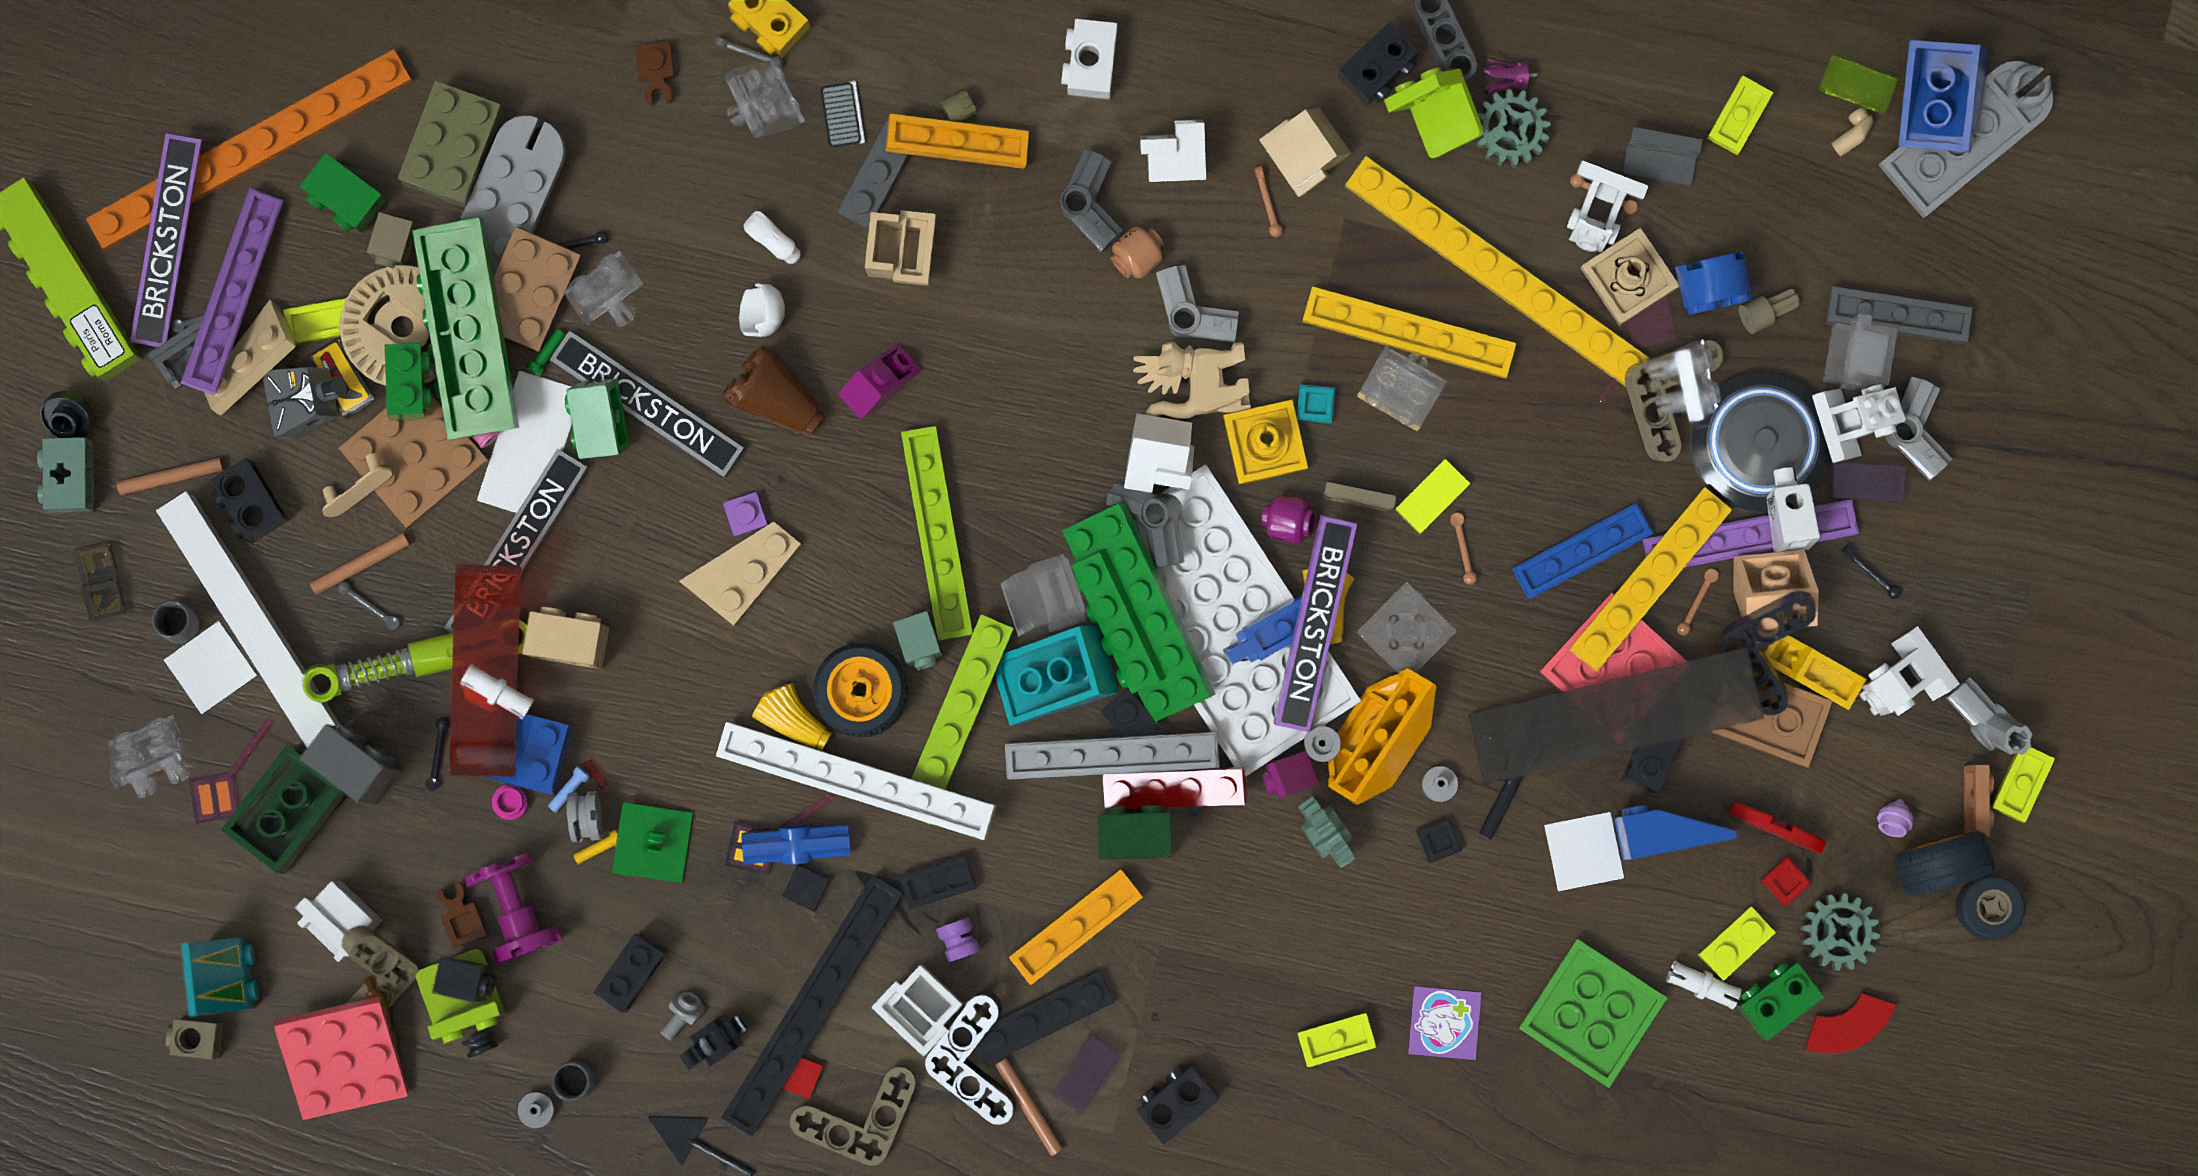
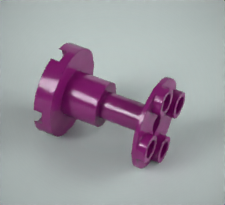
[465,852,563,965]

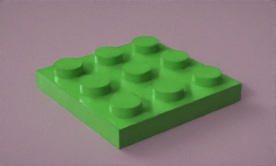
[1518,939,1667,1088]

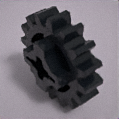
[679,1012,753,1070]

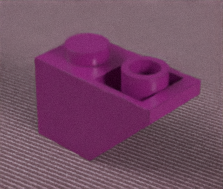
[838,344,922,420]
[1261,751,1319,800]

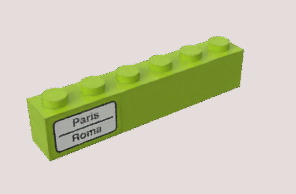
[0,178,142,382]

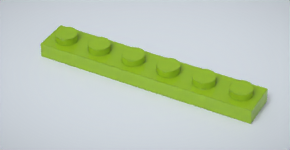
[901,426,973,641]
[911,614,1014,824]

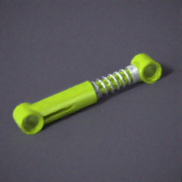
[302,617,527,702]

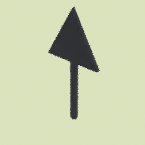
[648,1117,754,1176]

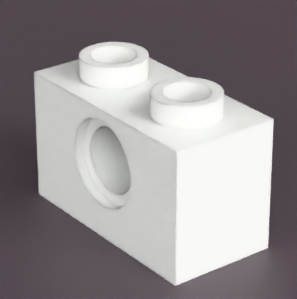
[1062,19,1117,99]

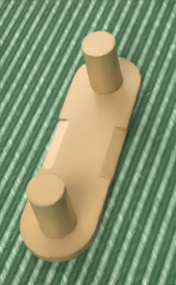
[322,453,392,517]

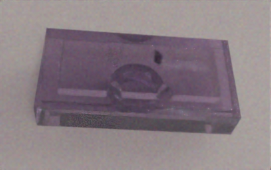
[1831,463,1905,502]
[1051,1035,1121,1115]

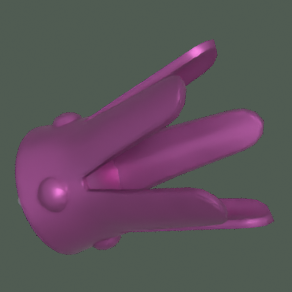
[1483,57,1537,94]

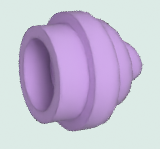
[1877,799,1914,837]

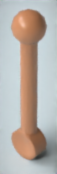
[1254,166,1283,237]
[1570,174,1638,215]
[1450,512,1477,585]
[1677,569,1719,636]

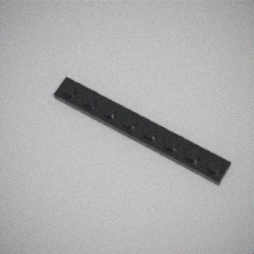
[721,874,904,1137]

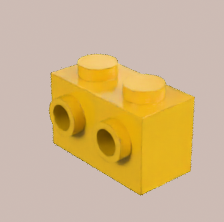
[728,0,811,58]

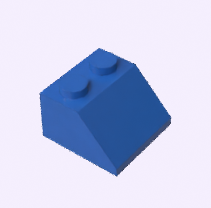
[486,709,574,795]

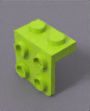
[1384,67,1483,158]
[416,949,506,1044]

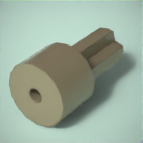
[1739,288,1800,334]

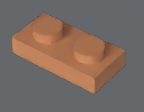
[1964,765,1994,837]

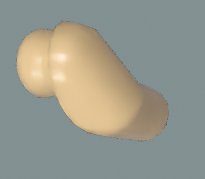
[1831,108,1873,157]

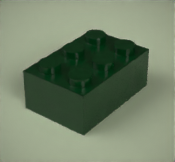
[221,744,347,874]
[1098,806,1172,860]

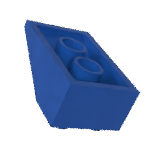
[1898,40,1988,152]
[1614,805,1737,860]

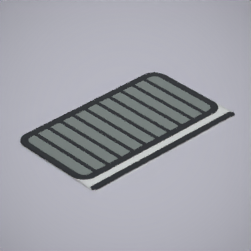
[821,81,867,147]

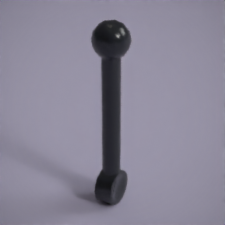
[559,231,608,248]
[1841,545,1901,599]
[425,717,450,791]

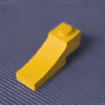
[1762,630,1867,710]

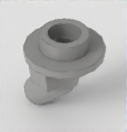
[660,992,704,1041]

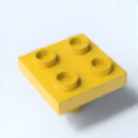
[1223,400,1308,485]

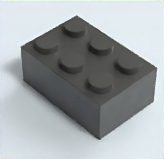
[299,723,402,805]

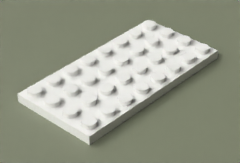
[1134,464,1361,777]

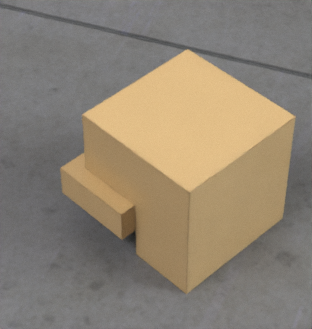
[1259,108,1351,197]
[865,210,936,286]

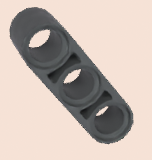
[1413,0,1477,85]

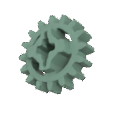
[1477,89,1551,167]
[1297,796,1355,869]
[1800,893,1880,971]

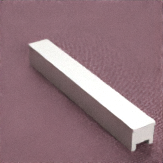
[156,491,339,748]

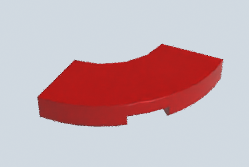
[1729,802,1826,854]
[1804,993,1896,1053]

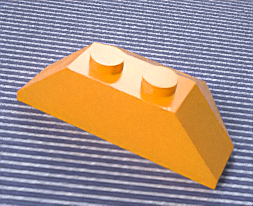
[1328,668,1436,805]

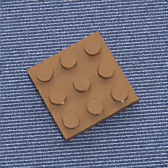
[338,385,489,529]

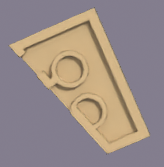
[679,521,802,626]

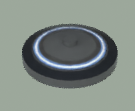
[1690,371,1831,513]

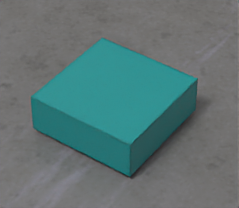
[1296,384,1335,424]

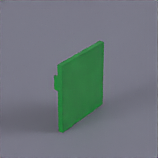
[611,802,693,883]

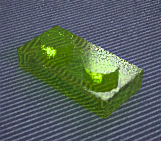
[1818,55,1898,114]

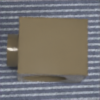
[367,212,418,269]
[166,1018,224,1059]

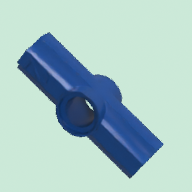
[741,824,851,865]

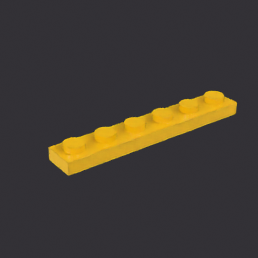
[1302,286,1516,379]
[1568,487,1732,672]

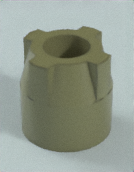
[939,90,976,123]

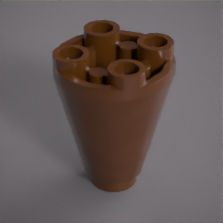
[722,346,824,436]

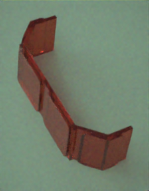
[449,564,522,777]

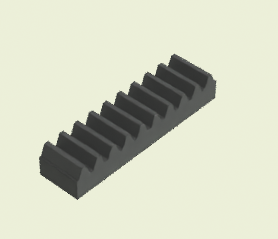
[1825,286,1973,345]

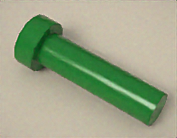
[526,329,566,376]

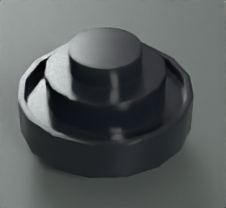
[40,391,94,438]

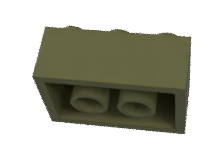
[397,81,507,208]

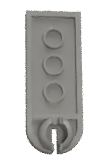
[1879,61,2053,219]
[459,116,566,275]

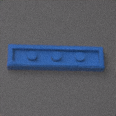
[1511,503,1654,600]

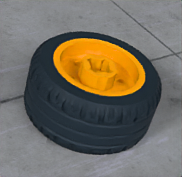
[813,643,908,738]
[1895,830,1995,897]

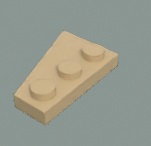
[204,300,296,416]

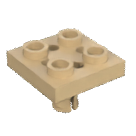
[1581,228,1679,326]

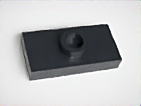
[898,854,977,910]

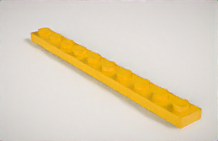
[1345,156,1649,387]

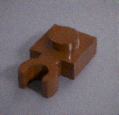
[635,41,675,106]
[437,882,488,949]

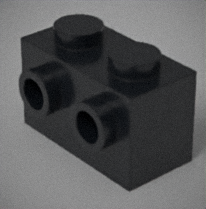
[1337,22,1419,106]

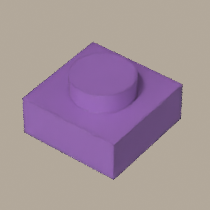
[723,492,768,538]

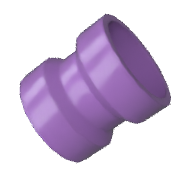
[936,917,981,963]

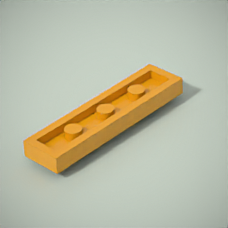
[885,114,1029,169]
[1009,869,1143,985]

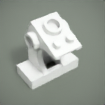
[1567,160,1648,252]
[1812,384,1906,463]
[1859,626,1959,716]

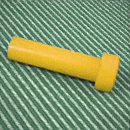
[573,829,618,864]

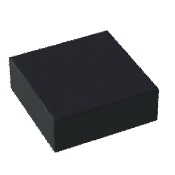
[1416,817,1462,864]
[782,864,830,912]

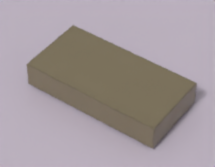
[1323,482,1396,513]

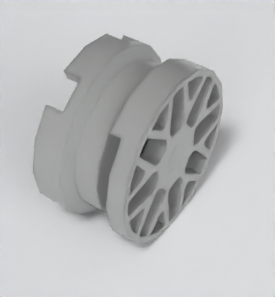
[567,791,603,842]

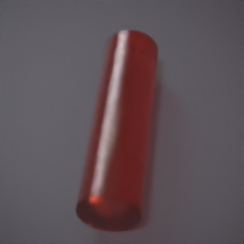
[583,760,609,790]

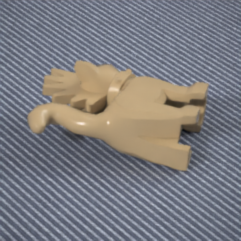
[1133,342,1251,420]

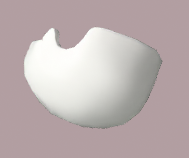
[739,283,785,337]

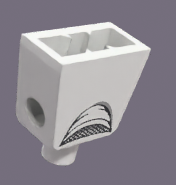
[1767,467,1820,552]

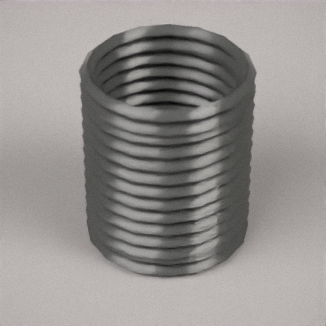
[152,600,199,644]
[551,1060,596,1101]

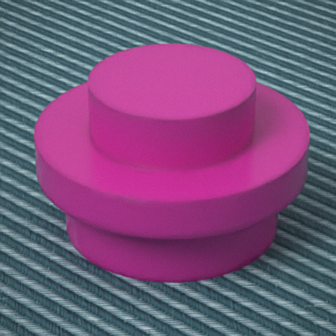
[492,784,528,820]

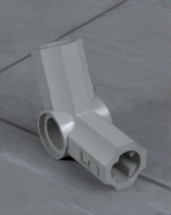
[1156,265,1239,343]
[1885,377,1953,481]
[1946,677,2033,755]

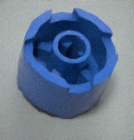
[1675,251,1753,315]

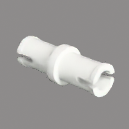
[460,663,534,719]
[1666,961,1741,1009]

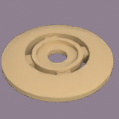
[340,265,437,386]

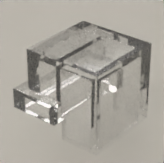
[1823,313,1898,390]
[1000,554,1086,637]

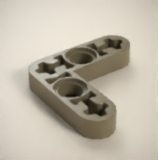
[1625,340,1723,462]
[341,925,418,1007]
[790,1066,916,1166]

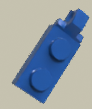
[1223,594,1302,665]

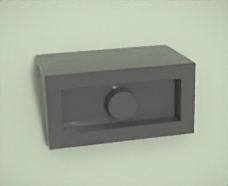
[1622,127,1703,186]

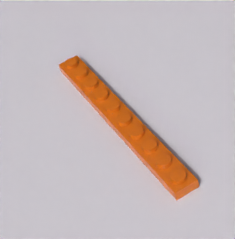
[86,49,413,251]

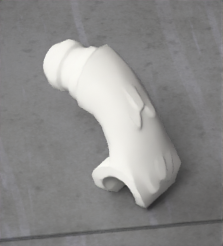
[743,211,800,264]

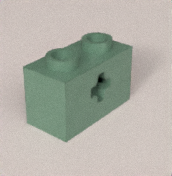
[37,438,94,513]
[893,611,943,671]

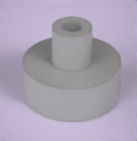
[1304,725,1341,762]
[1421,766,1458,802]
[518,1092,555,1128]

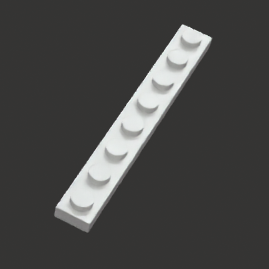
[716,722,996,840]

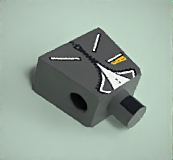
[263,367,346,438]

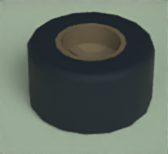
[1956,875,2025,939]

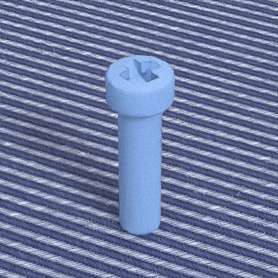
[547,766,590,813]

